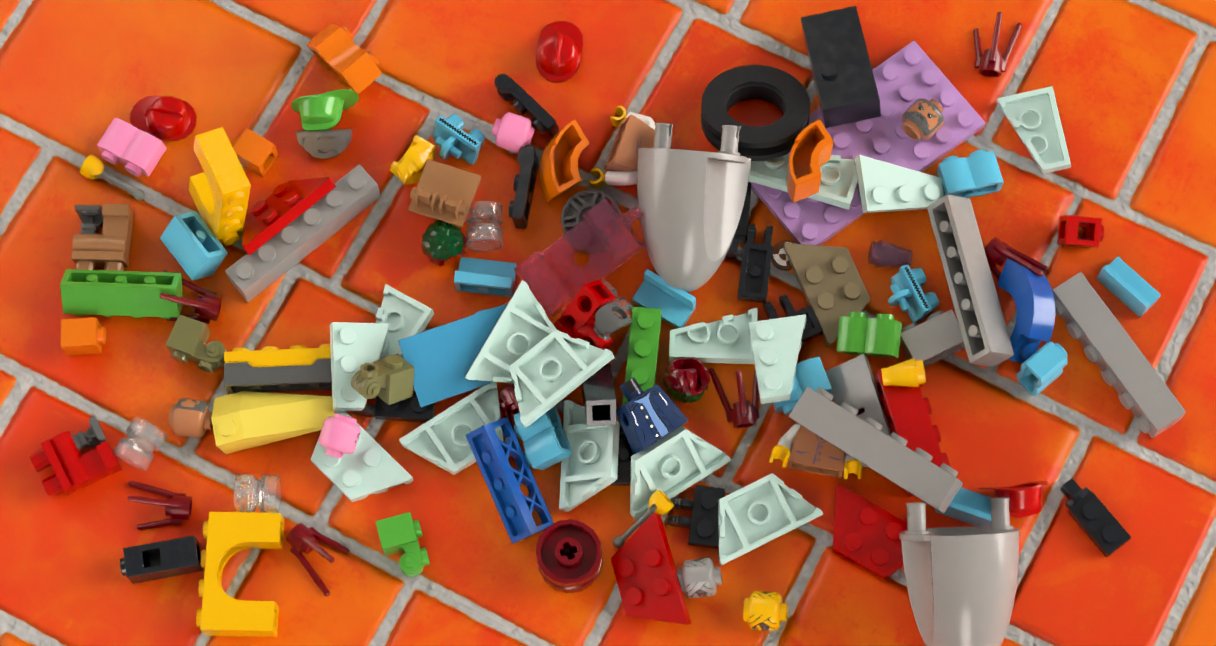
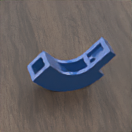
[997,258,1055,363]

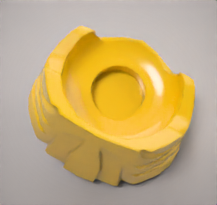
[389,135,436,185]

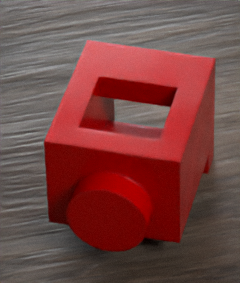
[1057,215,1104,248]

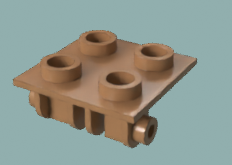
[408,159,482,228]

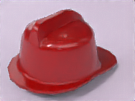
[536,21,583,83]
[130,96,197,141]
[978,481,1048,518]

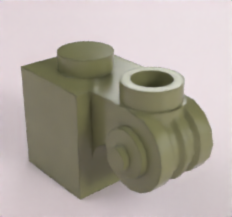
[166,314,227,373]
[351,353,414,405]

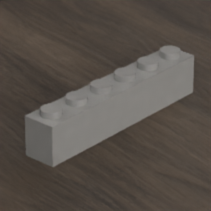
[225,164,381,303]
[927,194,1014,367]
[1052,272,1186,439]
[788,386,963,514]

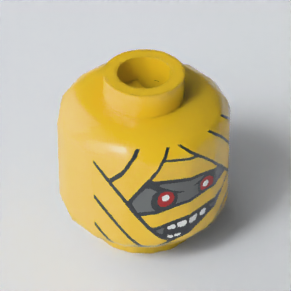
[743,591,788,631]

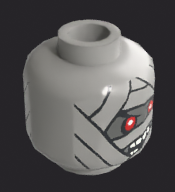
[677,558,722,599]

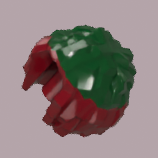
[421,220,467,267]
[663,357,710,403]

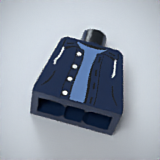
[616,377,688,454]

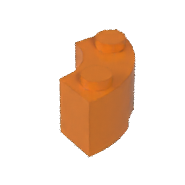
[306,23,382,94]
[539,119,590,202]
[786,119,834,203]

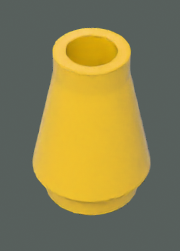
[881,358,926,387]

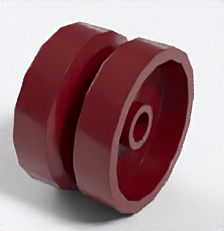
[536,519,603,593]

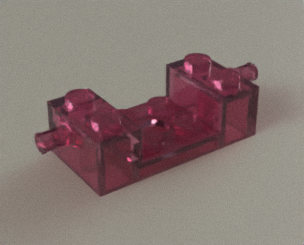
[514,198,646,316]

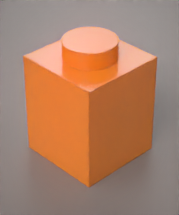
[232,128,279,177]
[61,317,106,356]

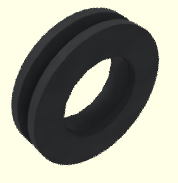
[701,65,810,161]

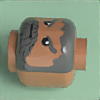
[902,98,944,141]
[169,398,213,438]

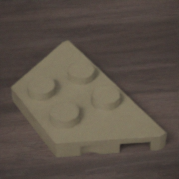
[783,243,871,347]

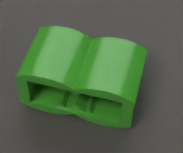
[836,311,902,358]

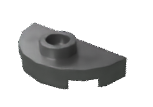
[296,129,353,159]

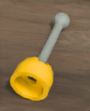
[80,154,145,200]
[613,489,674,548]

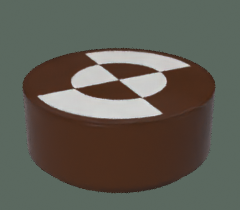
[771,240,794,271]

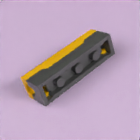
[224,344,332,394]

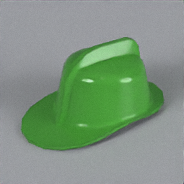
[291,89,359,131]

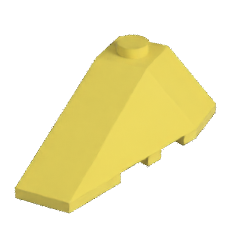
[211,391,336,454]

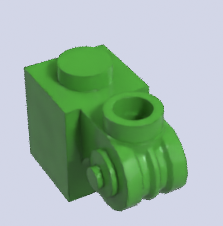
[375,512,430,577]

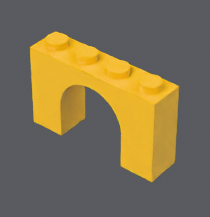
[188,127,251,246]
[196,512,285,637]

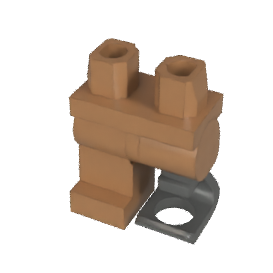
[71,204,134,271]

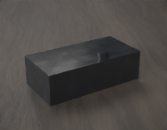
[801,6,881,128]

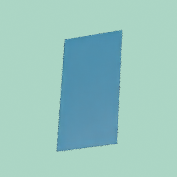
[398,303,508,407]

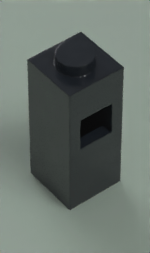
[582,364,617,427]
[120,536,203,584]

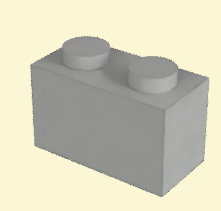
[900,309,965,367]

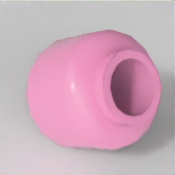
[491,112,535,153]
[319,413,361,458]

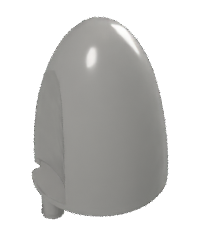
[637,123,751,292]
[899,497,1020,646]

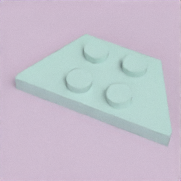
[464,280,557,383]
[510,329,615,429]
[399,382,504,475]
[559,400,620,512]
[311,410,413,502]
[630,425,731,521]
[718,473,823,566]

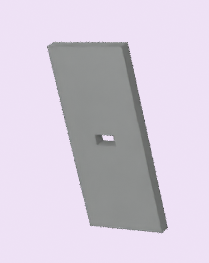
[825,354,891,468]

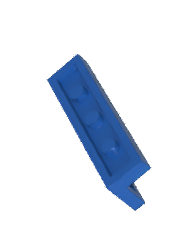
[465,417,554,544]

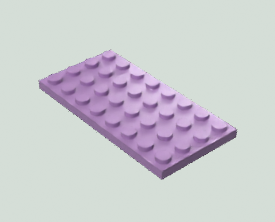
[748,41,986,245]

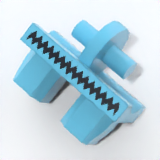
[432,114,485,165]
[888,264,939,323]

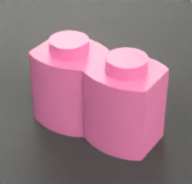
[97,118,166,177]

